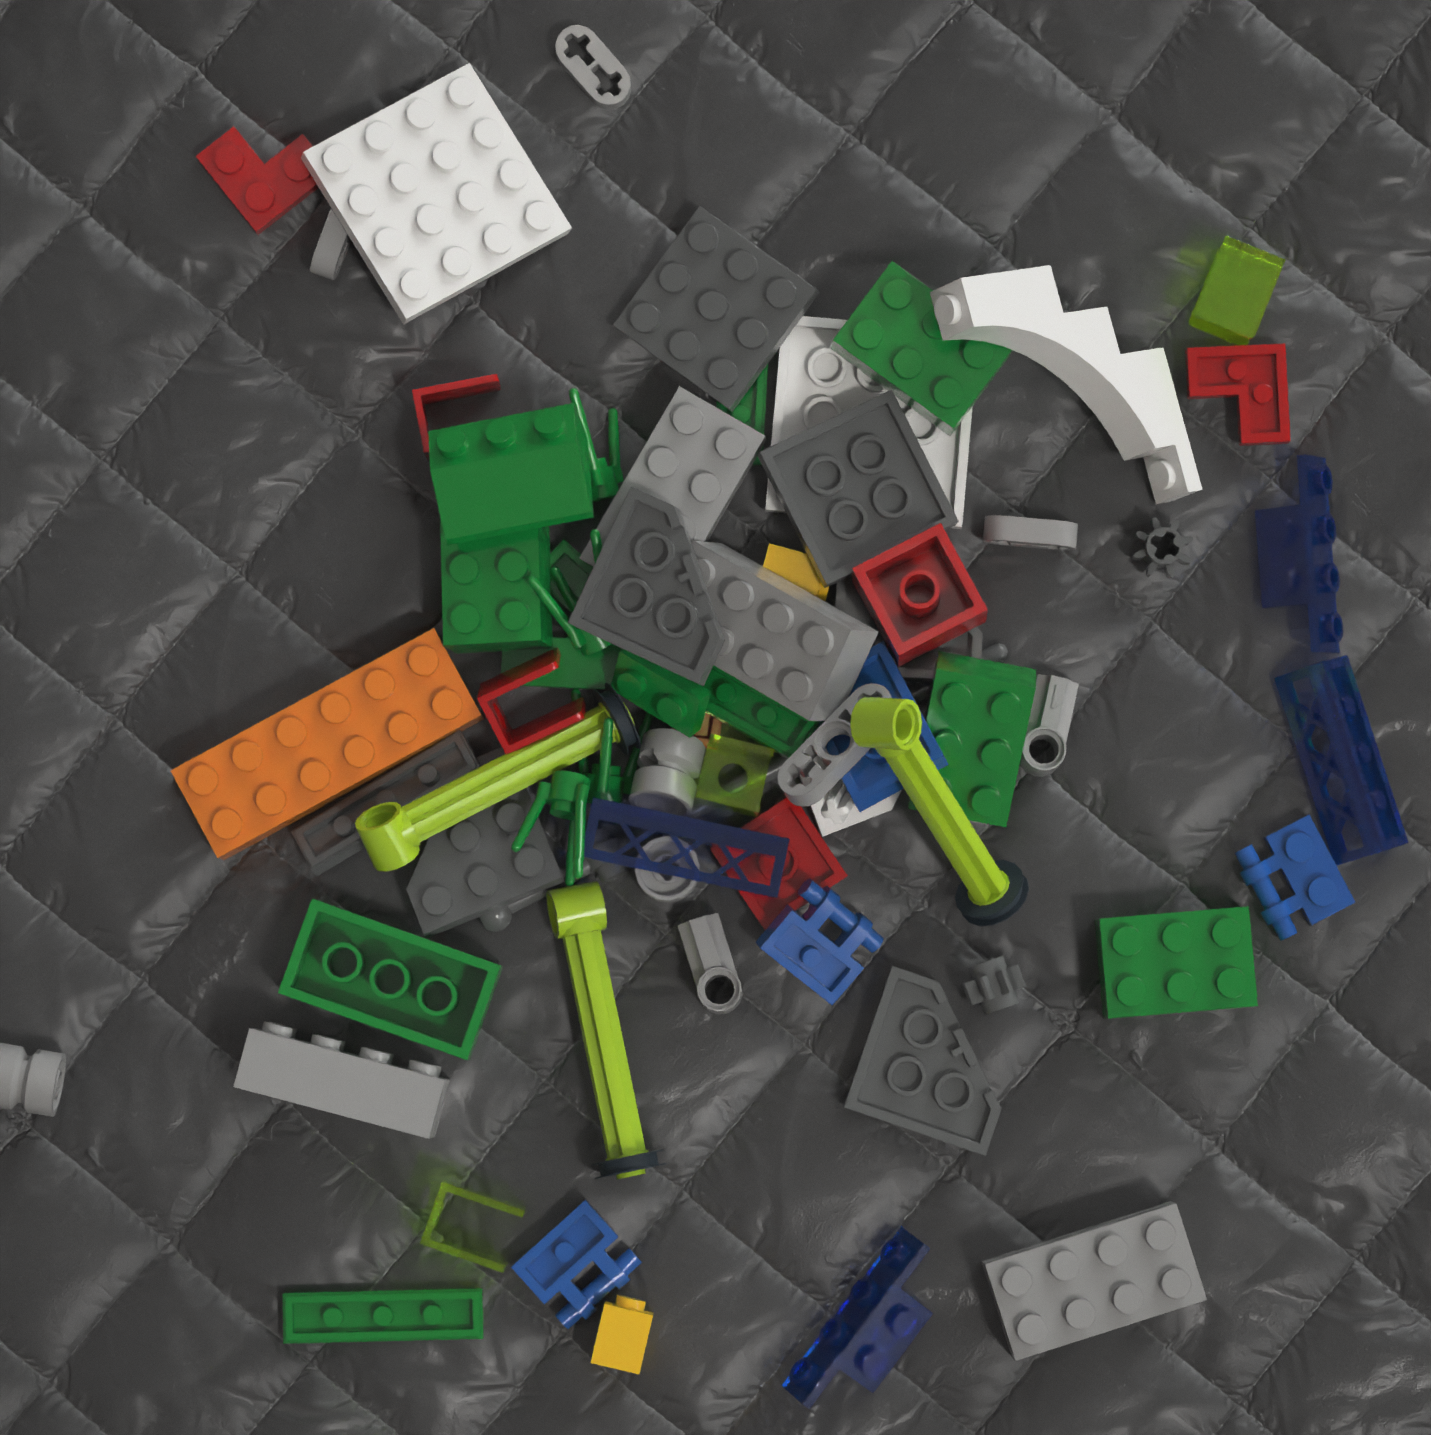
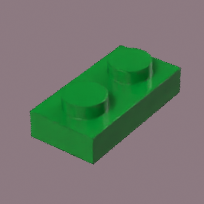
[611,649,711,738]

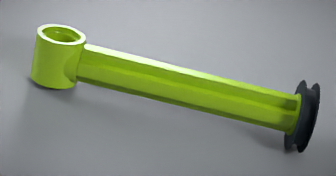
[355,682,641,871]
[850,697,1029,927]
[546,881,666,1180]

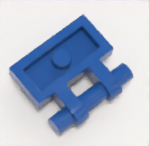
[1235,814,1356,941]
[756,879,884,1005]
[511,1199,642,1330]

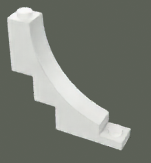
[930,265,1202,504]

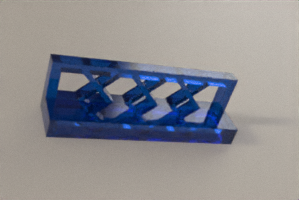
[1274,655,1409,866]
[584,797,790,898]

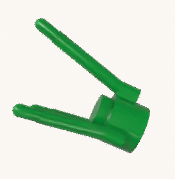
[569,388,624,503]
[527,529,612,656]
[571,689,655,806]
[511,770,591,886]

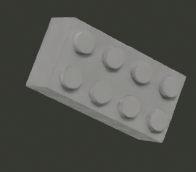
[580,386,767,567]
[692,540,878,721]
[233,1021,450,1139]
[981,1201,1207,1361]

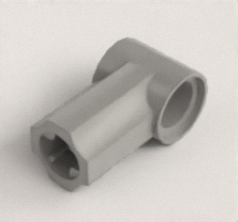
[1020,674,1079,777]
[677,913,743,1014]

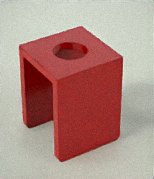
[412,374,501,461]
[477,647,586,755]

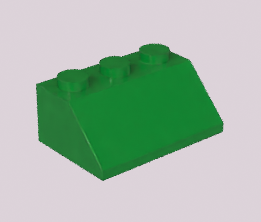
[428,403,594,545]

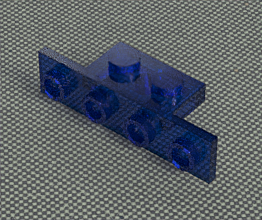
[1255,454,1343,654]
[781,1226,933,1409]

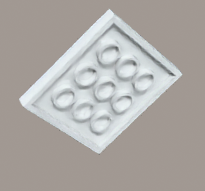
[301,63,572,325]
[765,316,973,529]

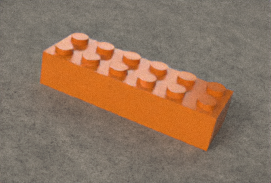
[170,628,484,861]

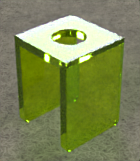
[1188,236,1286,346]
[694,734,774,817]
[420,1180,527,1273]

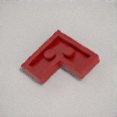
[196,126,319,235]
[1185,343,1291,446]

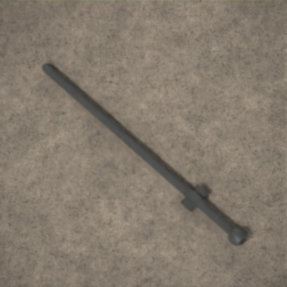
[479,643,1008,932]

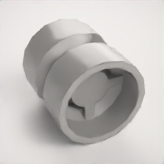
[629,728,705,820]
[635,836,700,903]
[0,1043,66,1117]

